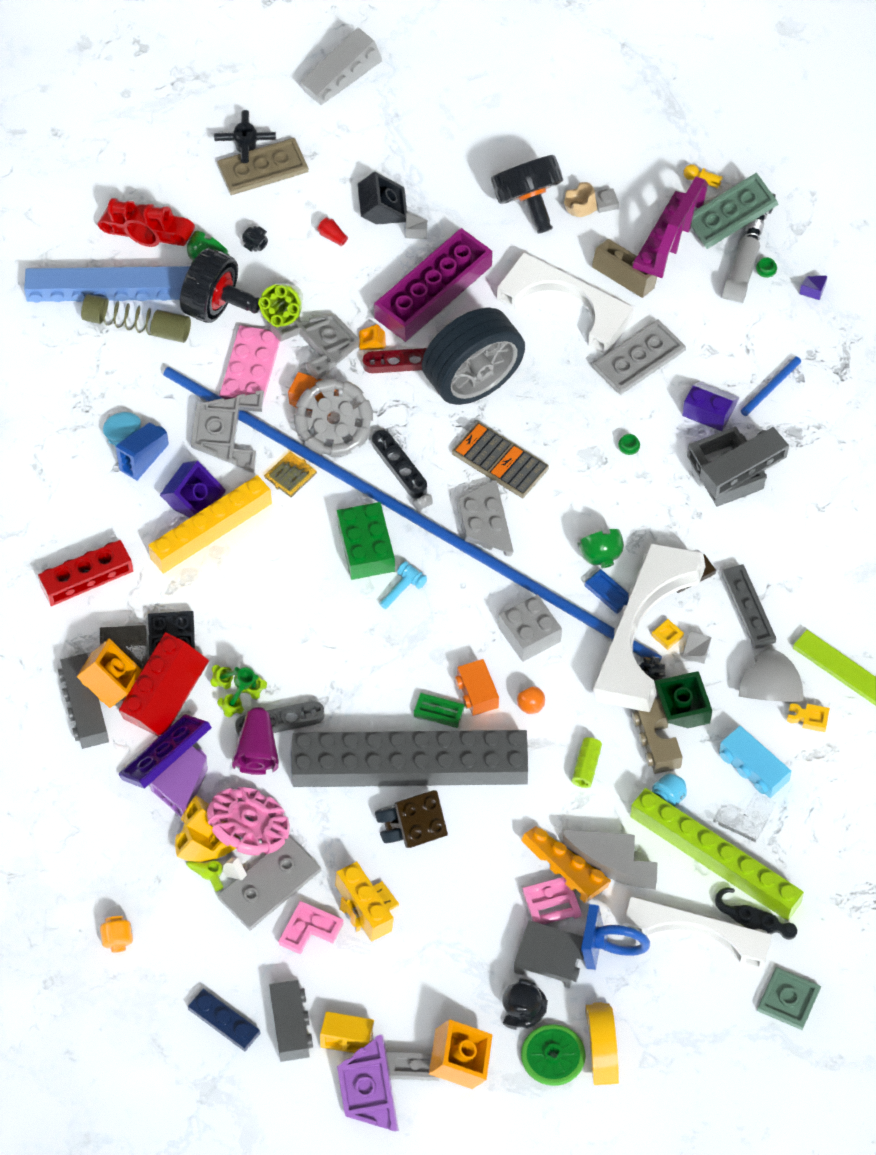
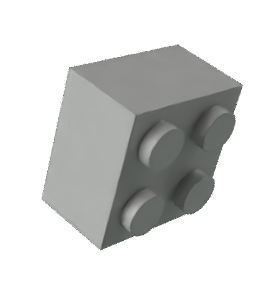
[499,594,562,662]

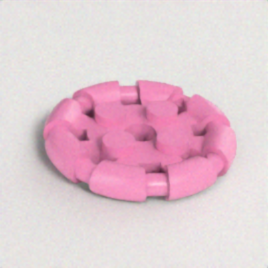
[207,787,290,856]

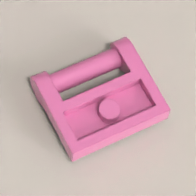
[523,877,582,925]

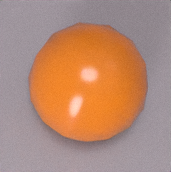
[516,686,546,714]

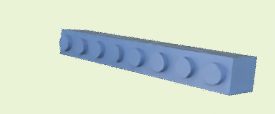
[24,266,190,303]

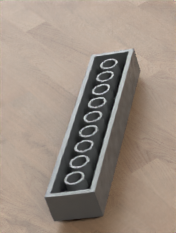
[292,730,528,787]

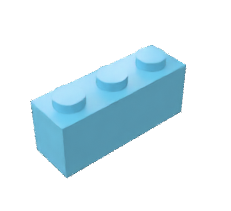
[719,726,792,798]

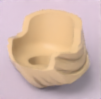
[564,182,597,217]

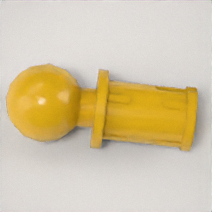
[683,164,723,189]

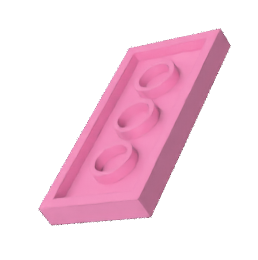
[220,325,281,403]

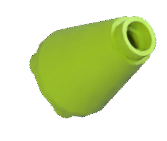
[258,284,303,327]

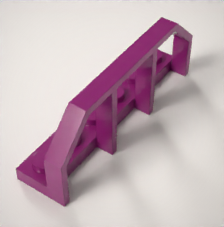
[633,176,708,278]

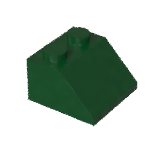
[654,671,713,729]

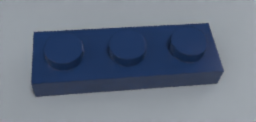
[188,988,261,1052]

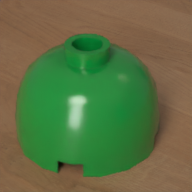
[187,230,230,264]
[577,529,624,569]

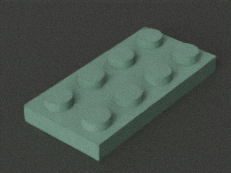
[691,172,779,249]

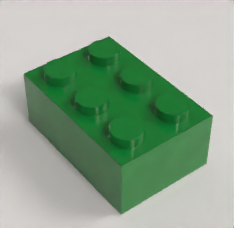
[337,502,395,580]

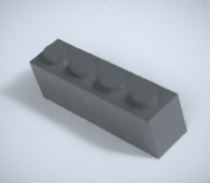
[699,427,789,498]
[58,653,109,749]

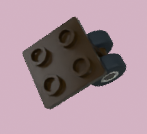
[375,790,448,848]

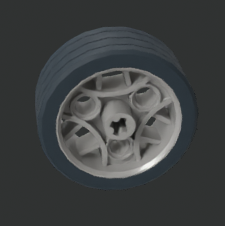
[422,307,525,405]

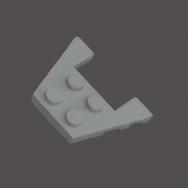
[270,314,360,380]
[191,390,264,472]

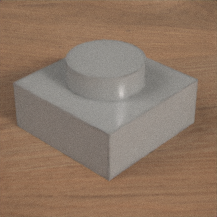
[595,188,619,213]

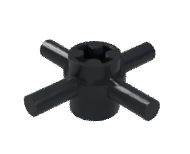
[214,110,276,163]

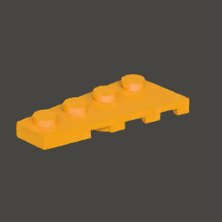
[521,826,611,903]

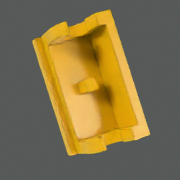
[320,1011,374,1053]

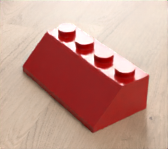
[119,632,209,737]

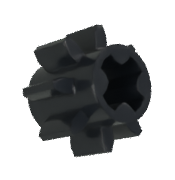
[242,226,268,252]
[639,657,666,681]

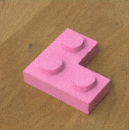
[279,901,344,954]

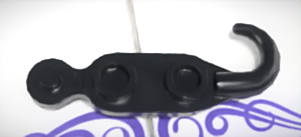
[715,887,798,940]

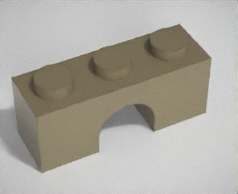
[632,698,683,774]

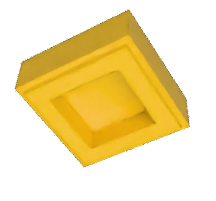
[651,619,684,650]

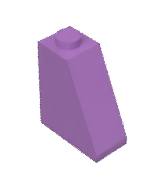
[150,746,208,817]

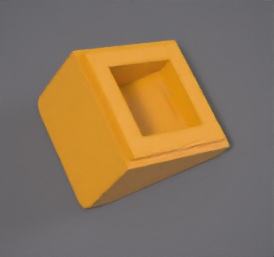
[359,324,386,350]

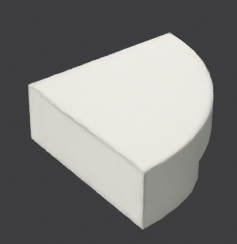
[223,857,247,881]

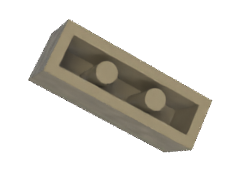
[592,239,657,298]

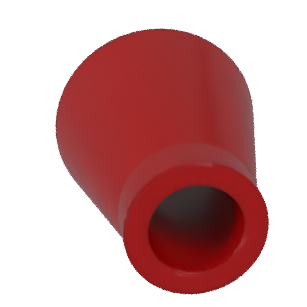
[317,217,349,247]

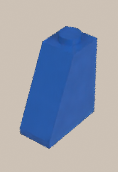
[116,422,169,481]

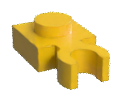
[787,703,830,732]

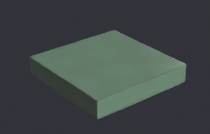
[757,967,821,1031]

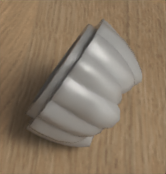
[412,493,433,512]

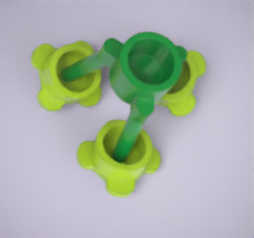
[210,665,267,717]

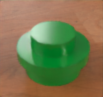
[756,257,777,278]
[618,434,640,455]

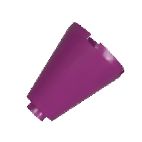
[232,707,279,775]

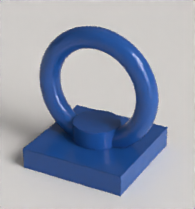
[581,904,650,970]

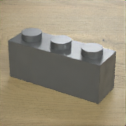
[269,980,313,1062]

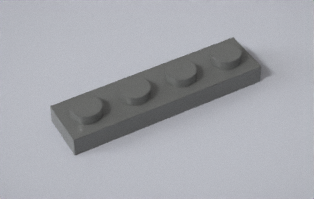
[722,564,777,649]

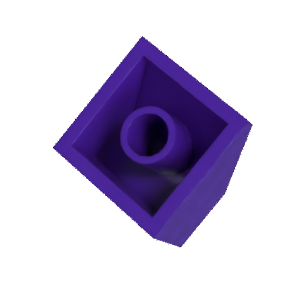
[682,381,740,432]
[160,460,226,518]

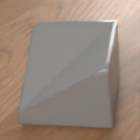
[406,213,428,239]
[682,631,712,664]

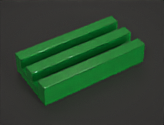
[414,693,465,728]

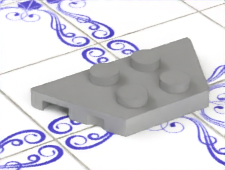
[456,480,514,557]

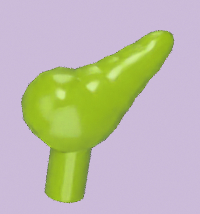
[186,861,224,892]

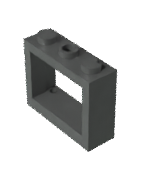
[687,426,767,507]

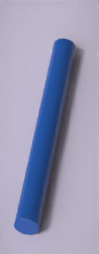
[741,356,802,416]

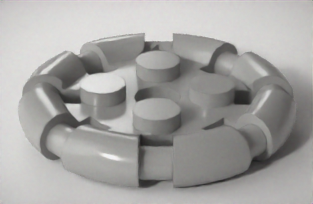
[294,378,373,457]

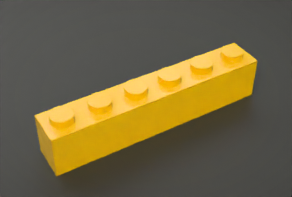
[148,475,272,574]

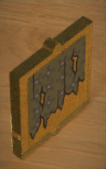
[264,451,317,498]

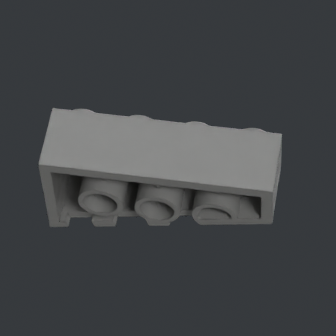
[300,27,382,105]

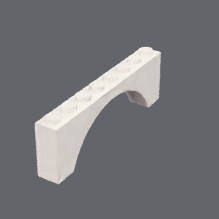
[592,544,706,712]

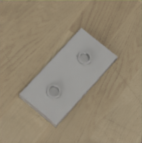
[592,319,686,395]
[218,836,321,931]

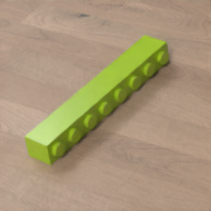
[630,788,804,921]

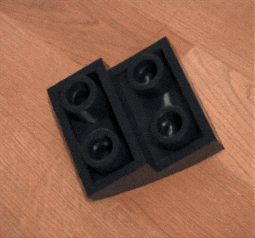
[148,611,196,658]

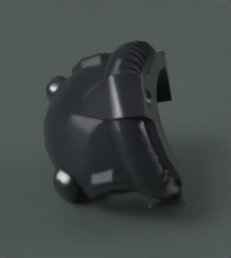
[502,978,548,1030]

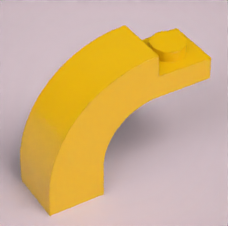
[585,1002,619,1085]

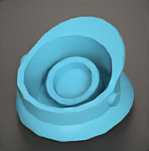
[103,412,141,446]

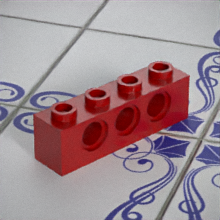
[38,540,134,607]

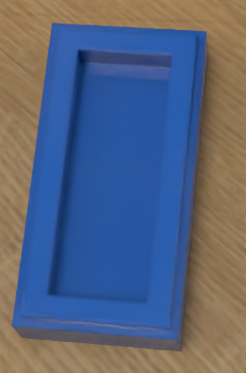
[585,569,629,614]

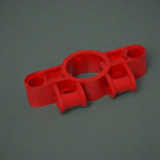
[97,198,195,247]

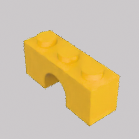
[335,862,394,942]

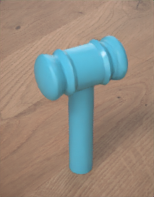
[379,561,427,610]

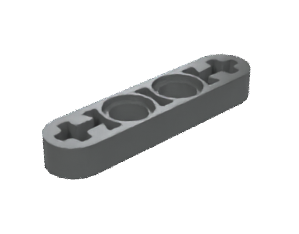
[235,701,324,736]

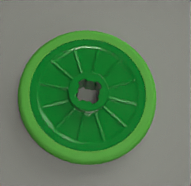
[521,1024,586,1086]

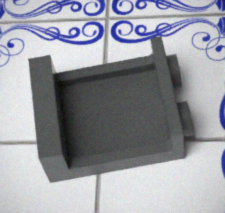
[514,920,584,989]

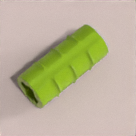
[571,737,602,788]

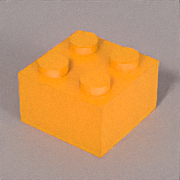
[77,638,142,708]
[429,1019,493,1089]

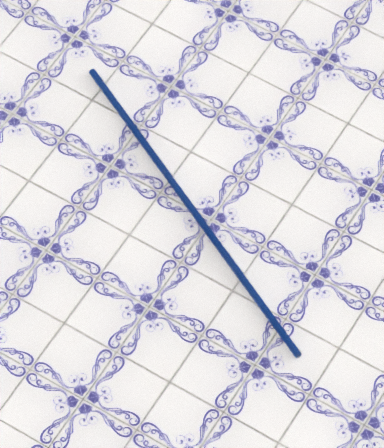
[163,367,662,663]

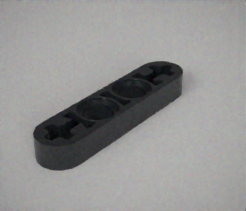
[372,430,427,499]

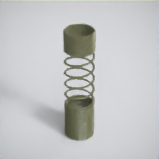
[81,294,191,343]

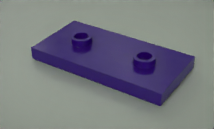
[118,714,212,789]

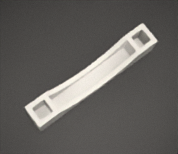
[623,897,772,970]

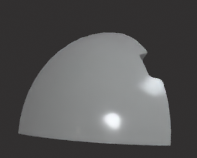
[738,648,803,702]

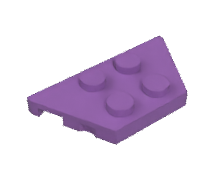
[337,1034,399,1132]

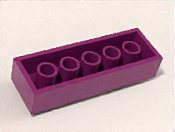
[374,228,493,342]

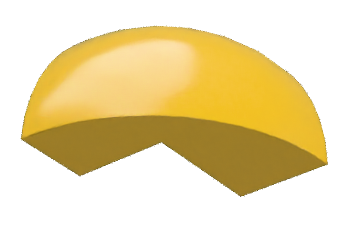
[175,795,240,862]

